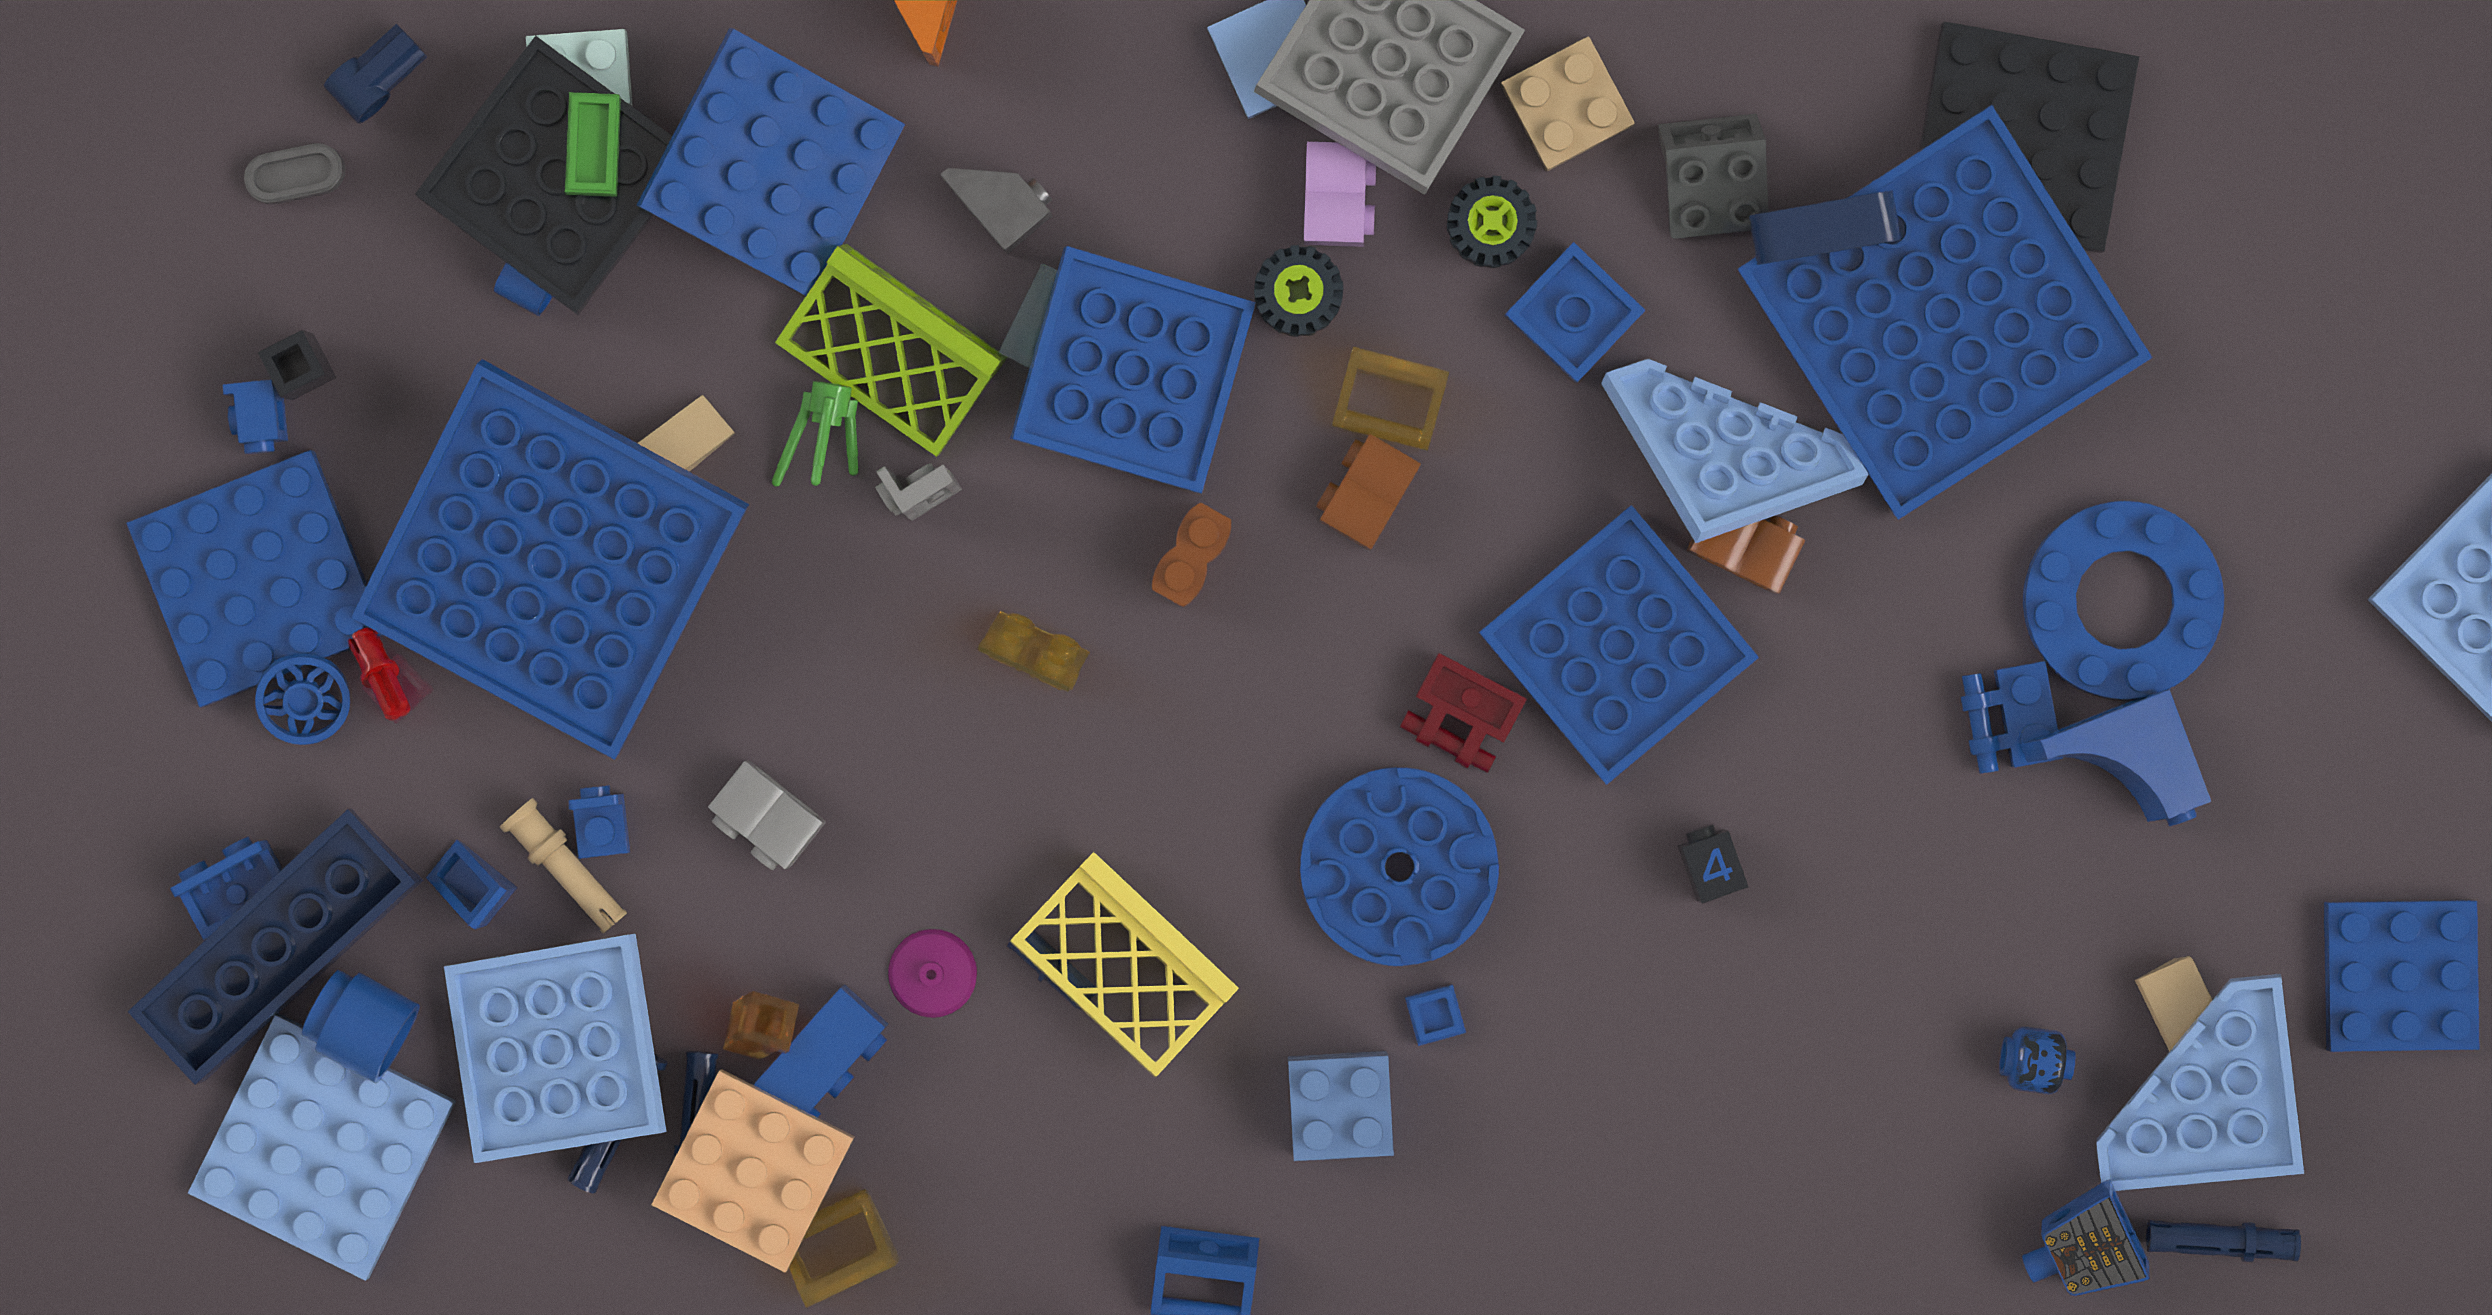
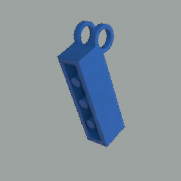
[754,984,889,1118]

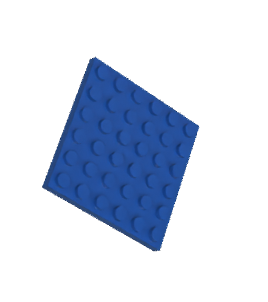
[1737,105,2153,520]
[351,359,749,760]

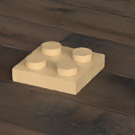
[1500,36,1635,172]

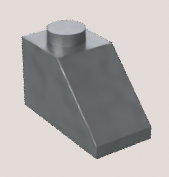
[940,168,1052,254]

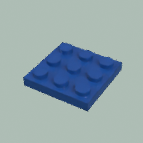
[2324,900,2480,1052]

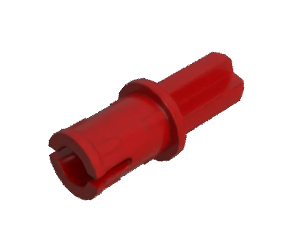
[348,628,410,721]

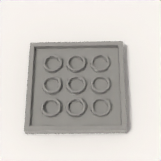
[1254,0,1525,195]

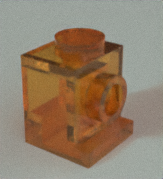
[723,991,799,1060]

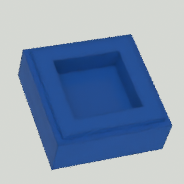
[1405,984,1466,1046]

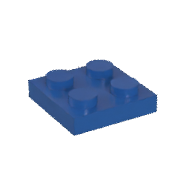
[1504,242,1645,383]

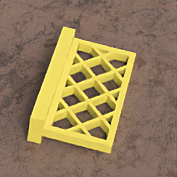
[1010,852,1239,1077]

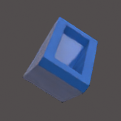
[426,840,518,929]

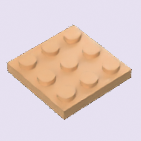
[651,1069,855,1273]

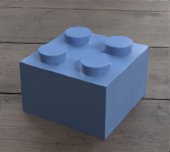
[1288,1051,1394,1161]

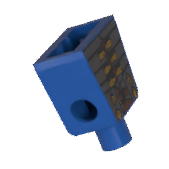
[2022,1179,2149,1296]

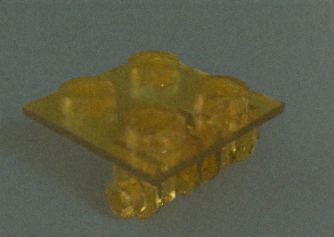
[977,611,1090,692]

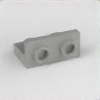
[875,463,962,521]

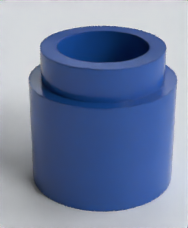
[301,970,420,1084]

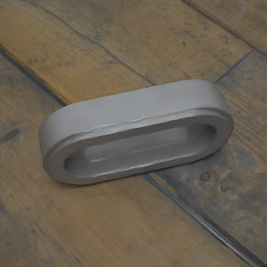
[244,143,345,204]

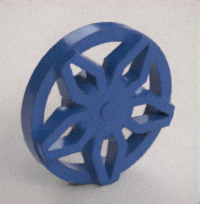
[255,653,350,745]

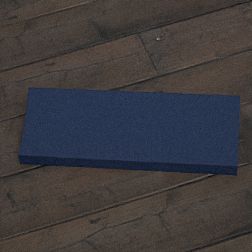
[128,808,424,1085]

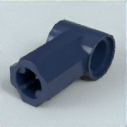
[324,24,428,124]

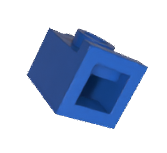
[222,379,288,454]

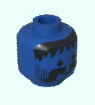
[1999,1026,2076,1095]

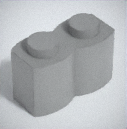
[708,760,826,870]

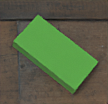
[565,92,621,197]

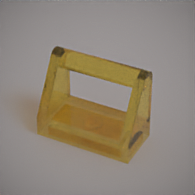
[1332,347,1449,451]
[789,1189,900,1308]

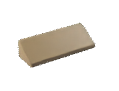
[2135,956,2212,1052]

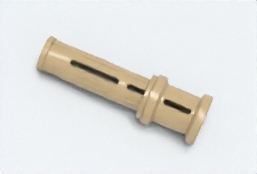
[500,798,627,934]

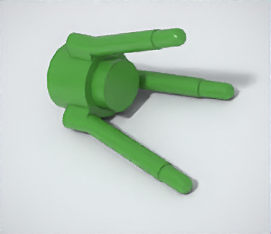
[772,381,858,487]

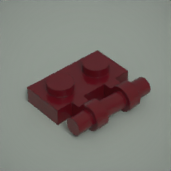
[1400,653,1527,773]

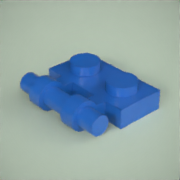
[1961,661,2063,774]

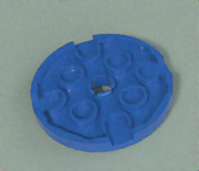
[1300,767,1499,966]

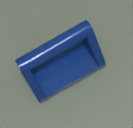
[1150,1226,1259,1315]

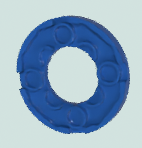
[2023,501,2224,699]

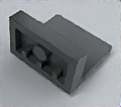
[1658,114,1768,239]

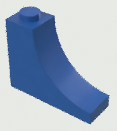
[2021,689,2211,826]

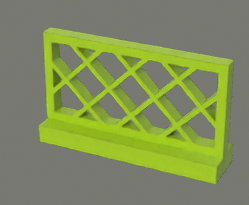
[775,243,1008,457]

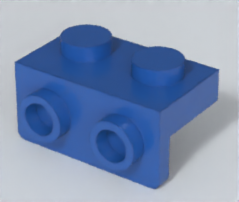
[170,837,282,940]

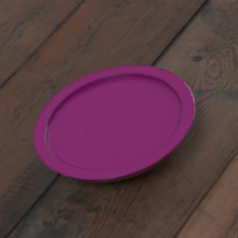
[888,929,977,1018]

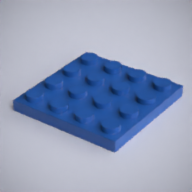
[637,28,905,296]
[1010,246,1256,494]
[126,450,384,707]
[1478,505,1759,785]

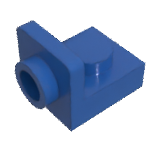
[568,785,630,859]

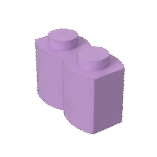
[1304,142,1376,247]

